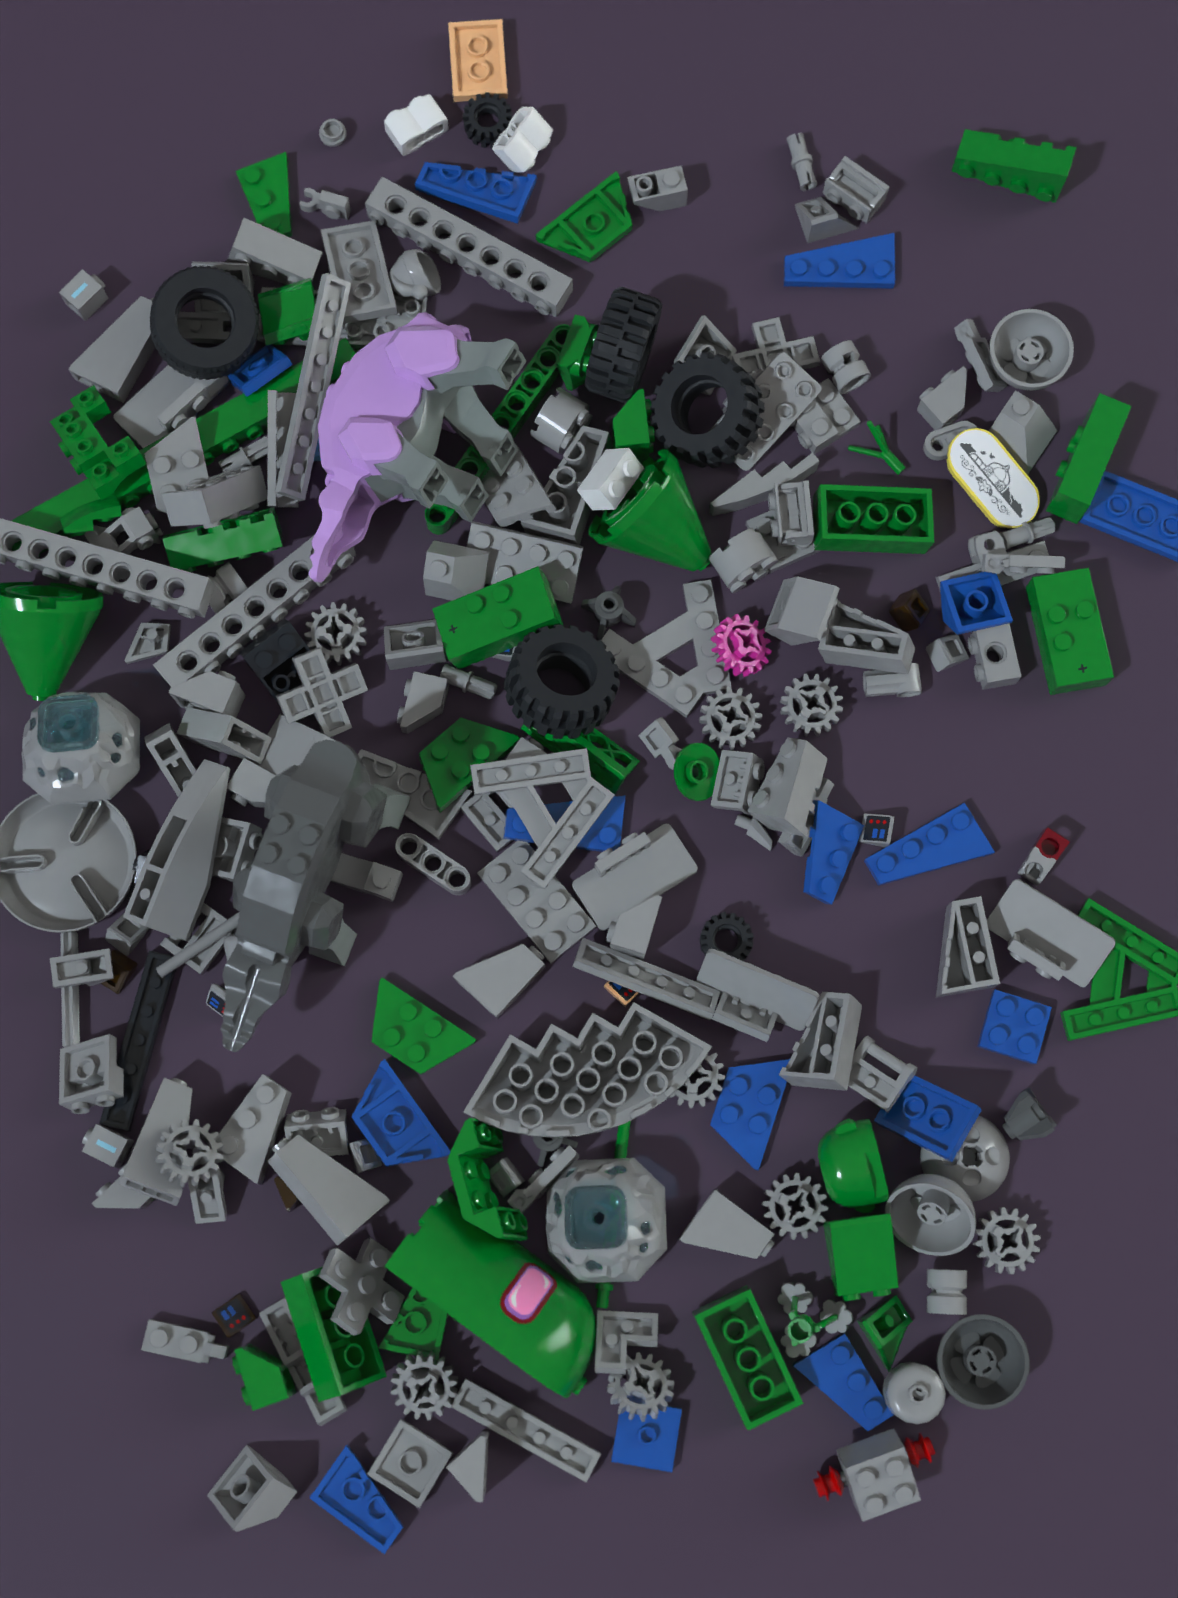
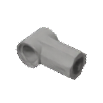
[863,663,922,697]

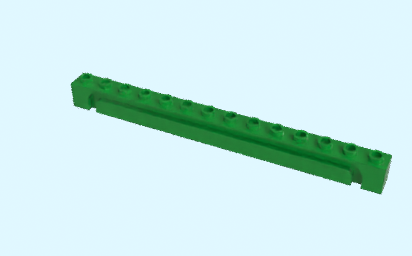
[11,337,355,557]

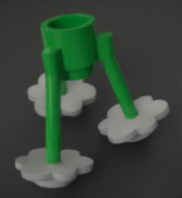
[778,1282,853,1358]

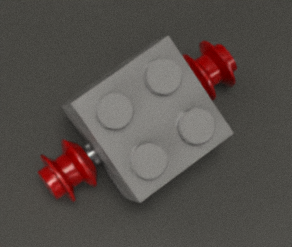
[813,1428,935,1522]

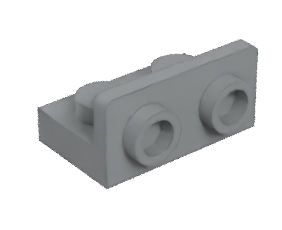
[711,750,765,816]
[284,1107,349,1156]

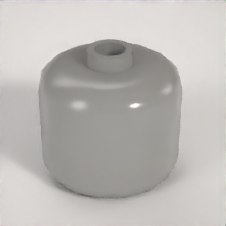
[882,1361,946,1424]

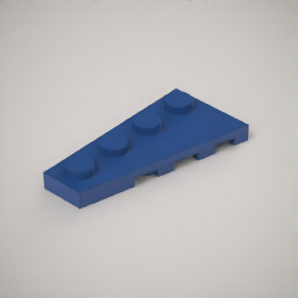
[415,162,537,224]
[864,803,995,886]

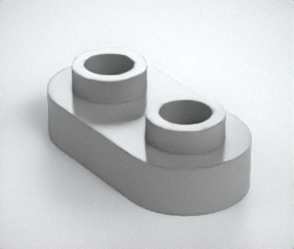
[923,421,977,461]

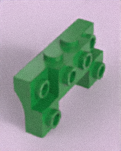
[50,385,147,500]

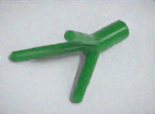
[848,421,906,475]

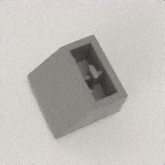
[764,576,840,646]

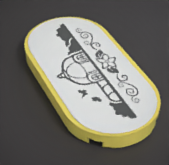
[946,428,1040,529]

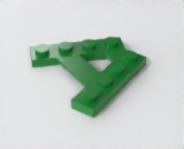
[1060,898,1178,1041]

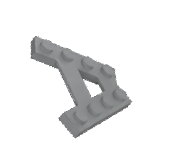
[601,579,732,718]
[470,748,615,890]

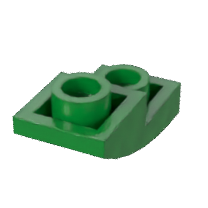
[60,496,122,536]

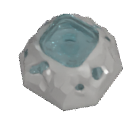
[21,691,140,805]
[546,1158,667,1283]

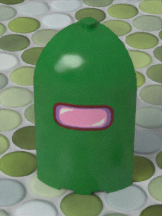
[384,1190,597,1399]

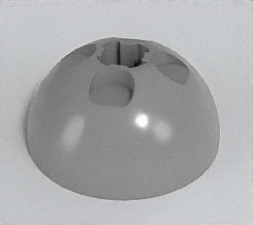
[989,309,1074,391]
[920,1116,1010,1202]
[885,1174,976,1256]

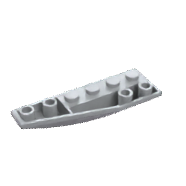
[123,759,230,942]

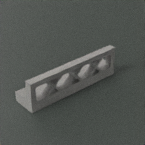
[267,390,298,508]

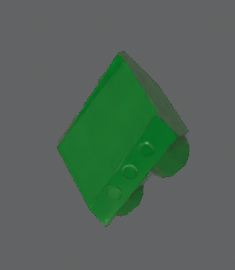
[258,278,316,346]

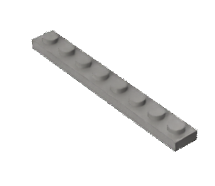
[275,273,351,501]

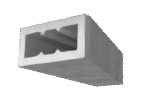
[68,296,155,403]
[119,1078,192,1206]
[267,1135,390,1246]

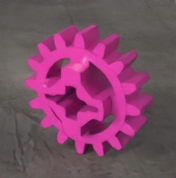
[711,614,772,677]

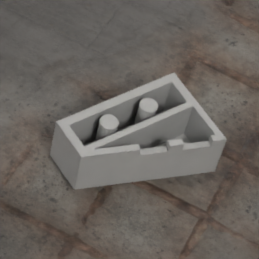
[226,218,322,285]
[161,465,267,529]
[818,600,915,674]
[747,737,828,837]
[936,896,1000,998]
[779,992,862,1091]
[215,1074,292,1185]

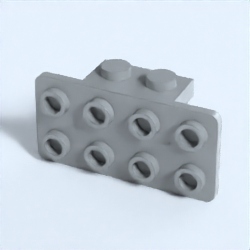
[114,344,230,448]
[708,352,821,471]
[572,824,698,931]
[986,879,1115,987]
[696,948,819,1042]

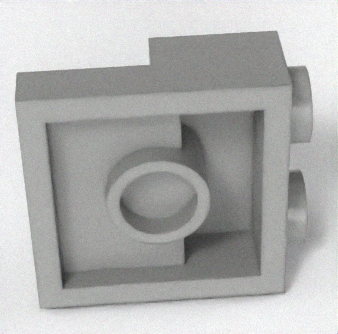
[789,378,861,455]
[212,817,263,882]
[59,1034,124,1114]

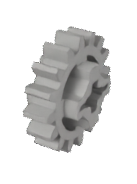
[304,602,368,665]
[780,674,843,737]
[699,686,762,750]
[669,1053,725,1109]
[155,1119,224,1187]
[762,1173,828,1240]
[973,1207,1041,1274]
[391,1351,458,1420]
[607,1352,675,1422]

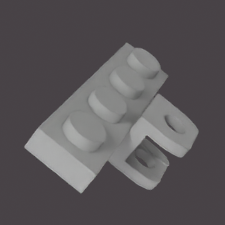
[936,531,1049,593]

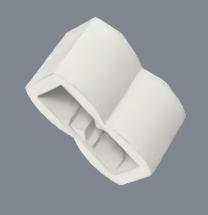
[384,94,448,156]
[492,107,553,173]

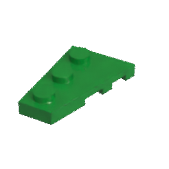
[236,152,292,237]

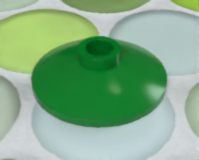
[674,743,720,801]

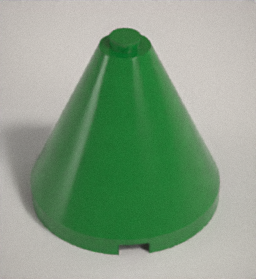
[588,449,711,572]
[0,582,104,701]

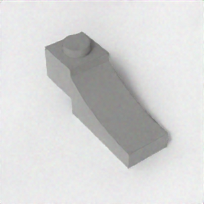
[330,853,403,902]

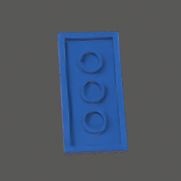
[1080,471,1178,562]

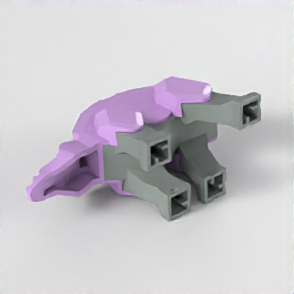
[309,312,526,583]

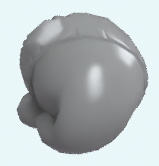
[389,249,441,300]

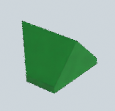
[856,1295,913,1372]

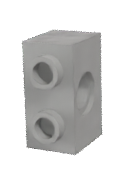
[968,624,1021,690]

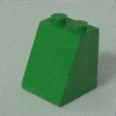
[823,1213,898,1301]

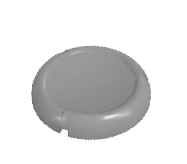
[0,793,137,933]

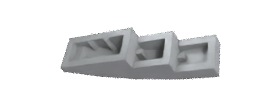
[709,453,820,516]
[259,1298,347,1426]

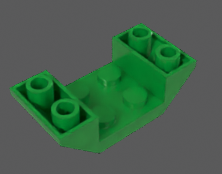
[447,1118,528,1241]

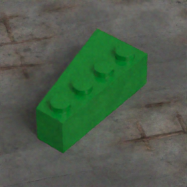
[951,129,1077,203]
[162,507,284,572]

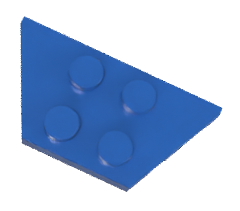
[351,1059,451,1167]
[710,1059,790,1171]

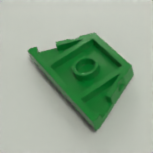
[536,171,632,263]
[419,718,520,813]
[371,978,477,1075]

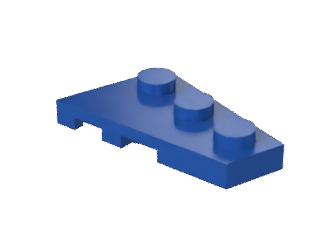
[803,800,864,905]
[792,1333,894,1431]
[310,1444,404,1554]

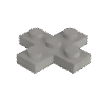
[732,317,820,373]
[276,647,368,737]
[319,1238,405,1336]

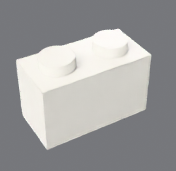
[577,448,644,510]

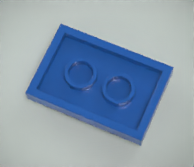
[874,1075,982,1162]

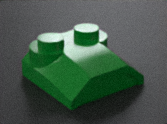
[556,314,599,391]

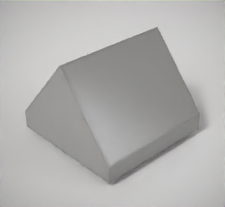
[349,1139,382,1174]
[489,1157,525,1197]

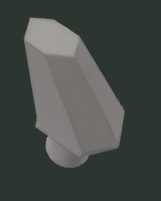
[734,814,773,851]

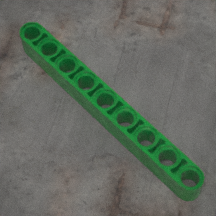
[425,324,570,535]

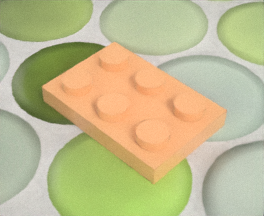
[448,19,508,102]

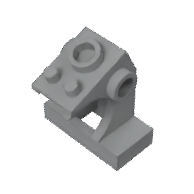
[84,507,163,580]

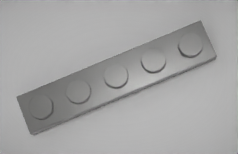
[572,938,720,1020]
[451,1378,601,1482]

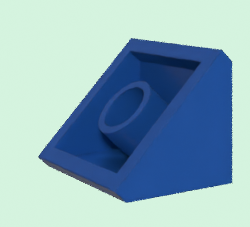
[940,572,1013,635]

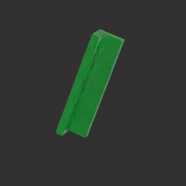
[521,724,640,794]

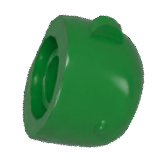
[817,1119,889,1213]

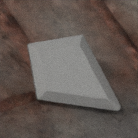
[125,623,171,664]

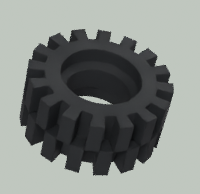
[463,92,512,148]
[699,912,754,961]

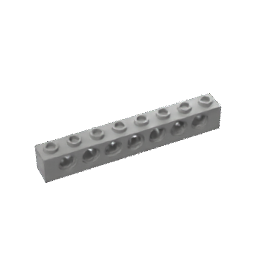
[365,177,573,317]
[0,518,216,619]
[153,536,356,687]

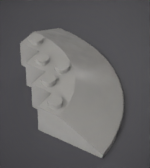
[463,1002,712,1138]

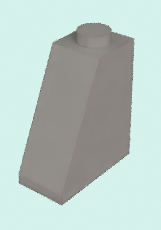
[176,707,272,764]
[453,944,545,1019]
[678,1190,774,1259]

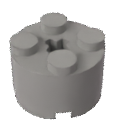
[530,387,593,454]
[709,528,778,594]

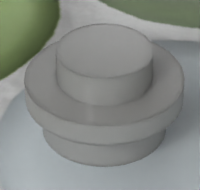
[319,119,347,147]

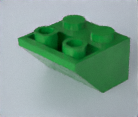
[612,389,655,463]
[232,1344,297,1411]

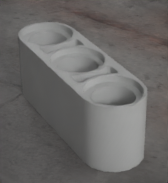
[395,833,471,895]

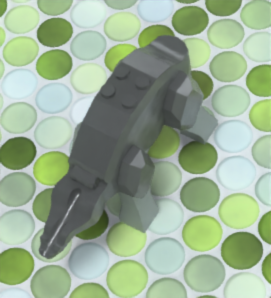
[221,740,411,1052]

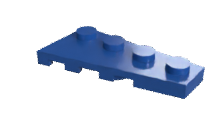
[784,233,895,289]
[503,795,626,852]

